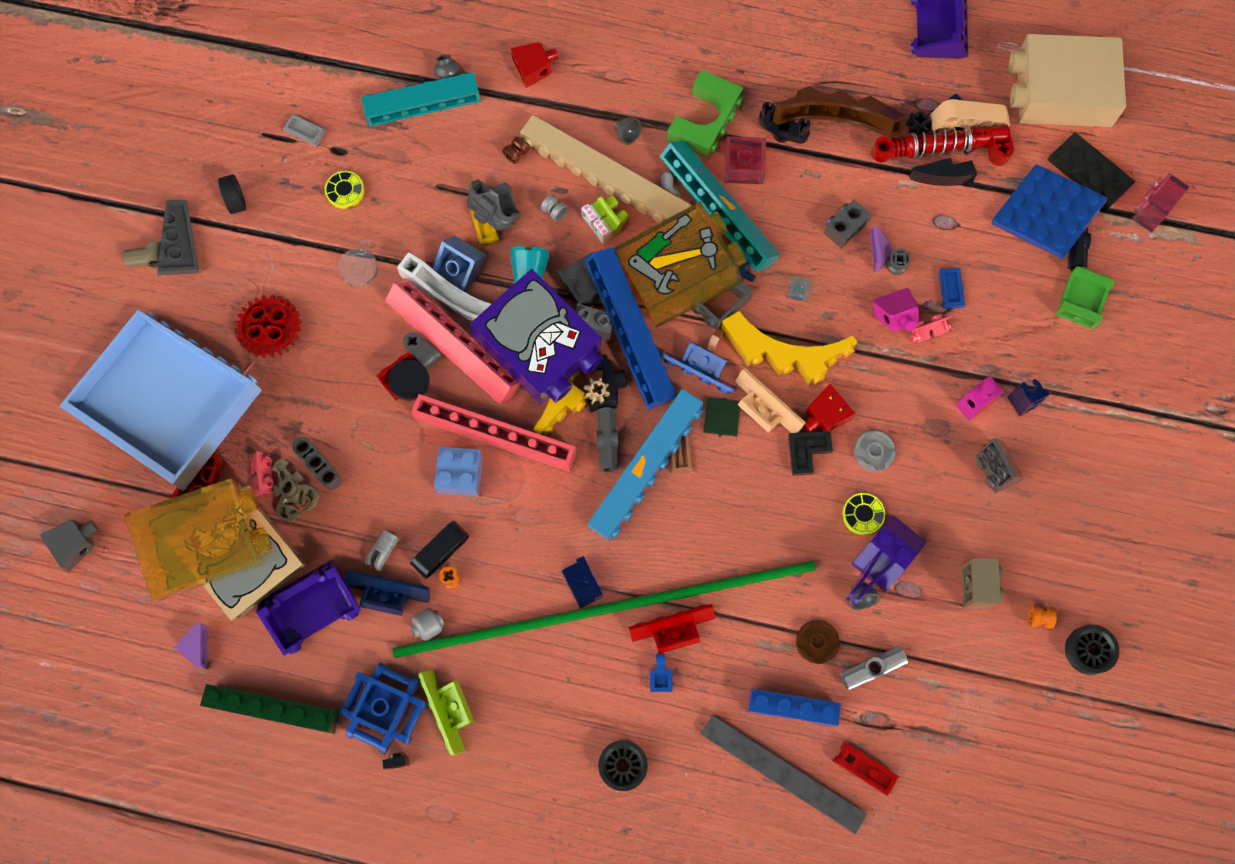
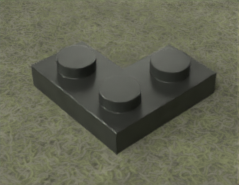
[788,431,833,476]

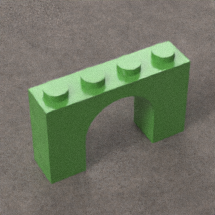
[667,70,744,159]

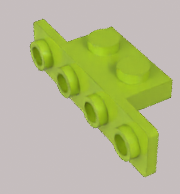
[418,670,474,756]

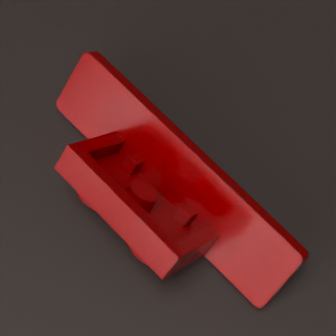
[629,604,715,654]

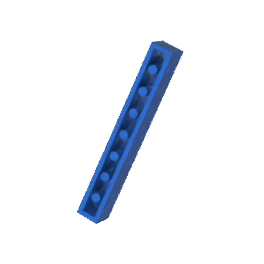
[584,247,677,410]

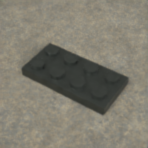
[1047,132,1136,210]

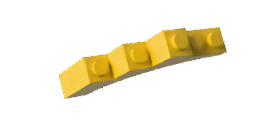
[721,311,857,386]
[533,369,586,437]

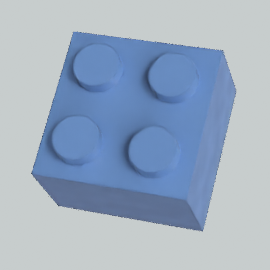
[434,447,483,496]

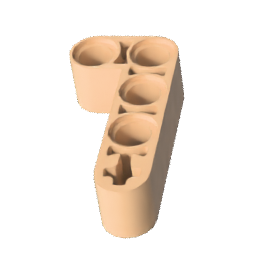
[929,99,1010,133]

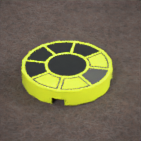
[325,171,365,209]
[842,493,885,535]

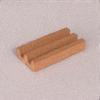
[670,434,693,474]

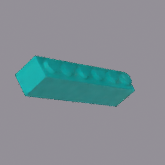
[361,72,481,127]

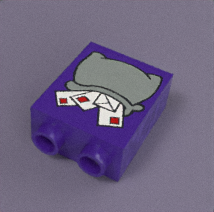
[470,268,603,405]

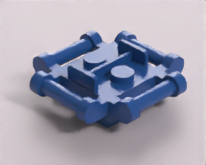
[338,662,428,754]

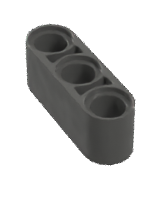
[292,437,341,490]

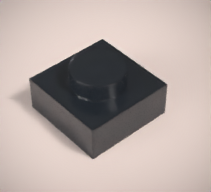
[382,753,409,770]

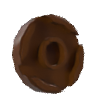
[796,620,840,664]

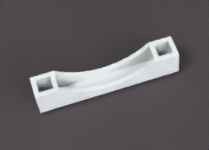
[397,252,491,322]

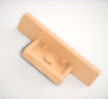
[735,368,805,433]

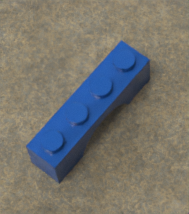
[747,689,841,727]

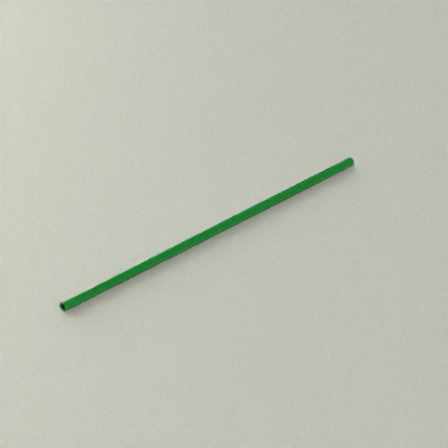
[393,560,816,658]

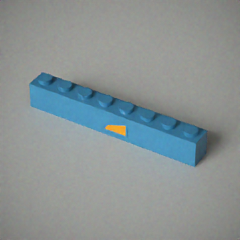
[587,389,704,542]

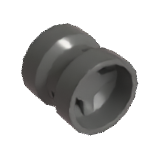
[887,249,911,275]

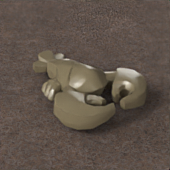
[272,459,319,521]

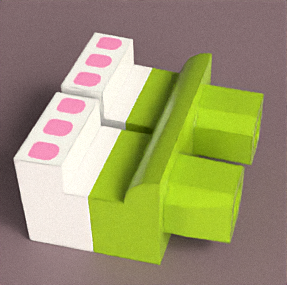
[581,195,629,244]

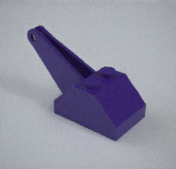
[846,515,927,606]

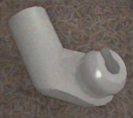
[661,171,680,197]

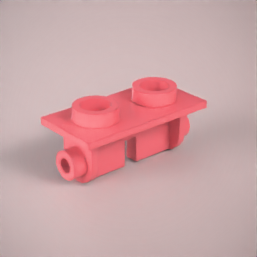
[910,313,951,343]
[250,451,274,496]

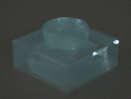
[787,277,812,302]

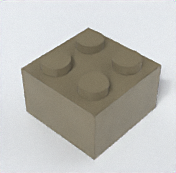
[961,559,1003,609]

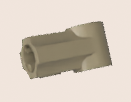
[123,242,161,268]

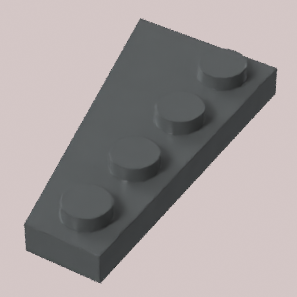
[157,200,199,276]

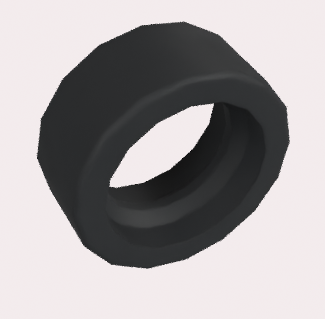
[218,174,246,214]

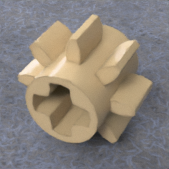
[584,378,610,404]

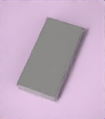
[283,114,327,148]

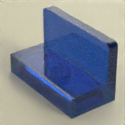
[562,556,603,608]

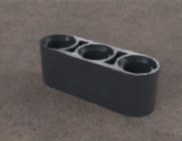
[410,521,469,579]

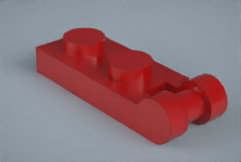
[832,742,899,796]

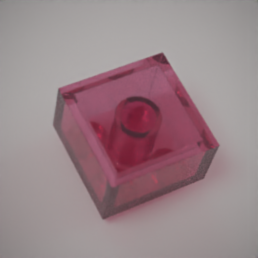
[724,136,766,184]
[1132,173,1190,233]

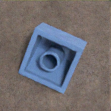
[432,235,487,292]

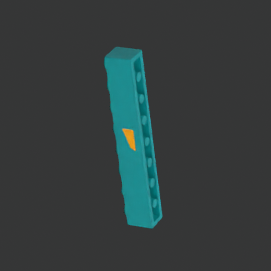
[660,140,781,272]

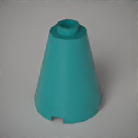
[510,246,550,283]

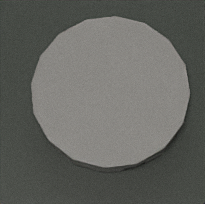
[854,431,896,472]

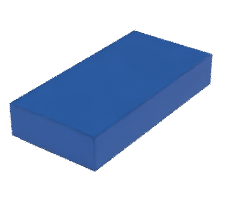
[939,268,965,309]

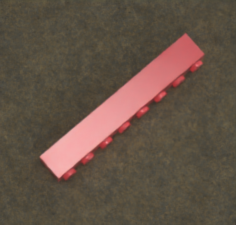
[385,279,520,404]
[411,394,576,472]

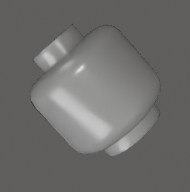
[410,608,444,641]

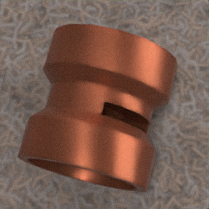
[502,136,529,164]

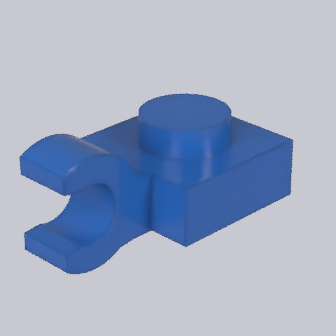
[650,654,673,692]

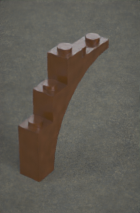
[773,86,906,138]

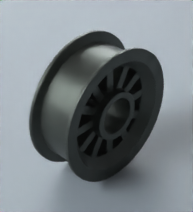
[1065,625,1119,675]
[598,740,648,791]

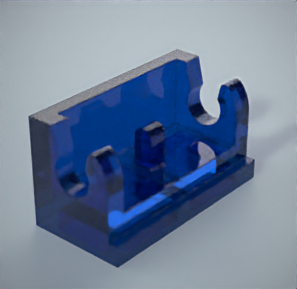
[1008,379,1050,416]

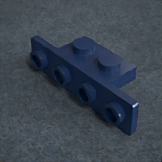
[345,570,430,616]

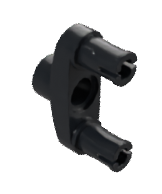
[758,101,811,144]
[583,354,628,413]

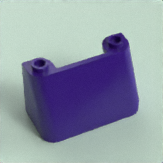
[911,0,968,59]
[256,560,361,656]

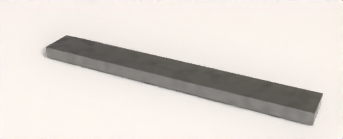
[701,715,867,834]

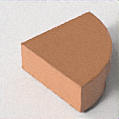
[706,329,725,353]

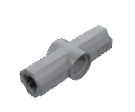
[840,646,908,691]

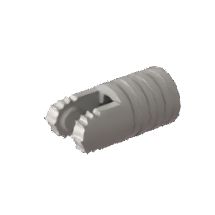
[365,529,400,571]

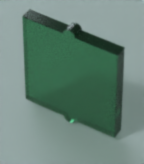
[703,398,740,437]

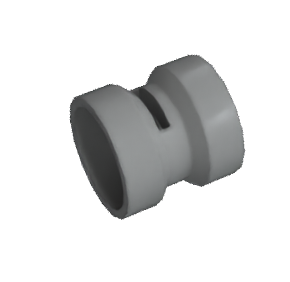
[541,194,568,222]

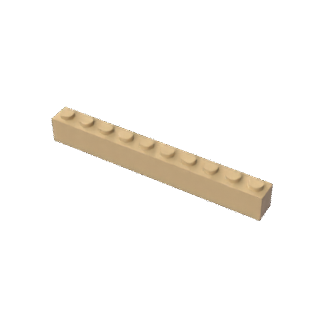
[520,115,698,235]

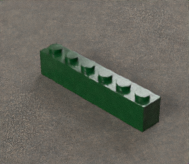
[200,684,339,734]

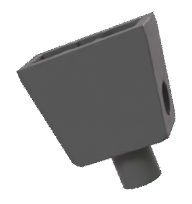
[40,520,99,571]

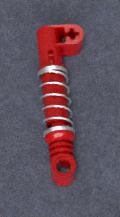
[871,124,1014,166]

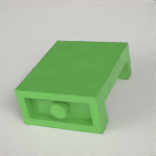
[1055,266,1115,330]

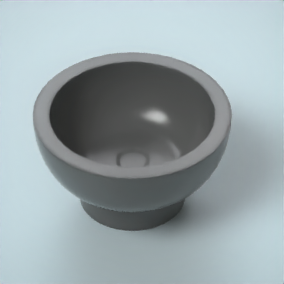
[434,54,461,78]
[615,117,641,145]
[849,583,880,610]

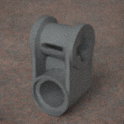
[403,332,441,371]

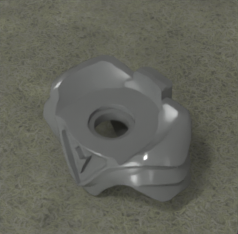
[467,179,521,230]

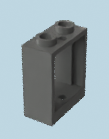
[689,265,753,330]

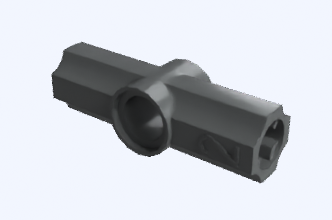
[597,407,618,472]

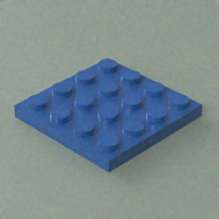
[992,164,1107,260]

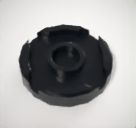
[388,360,430,401]

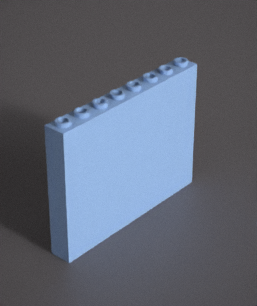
[59,310,261,491]

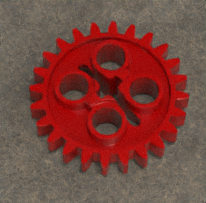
[234,294,302,359]

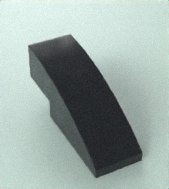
[909,158,977,186]

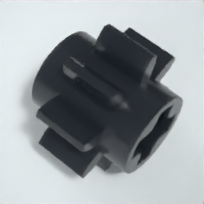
[906,111,932,137]

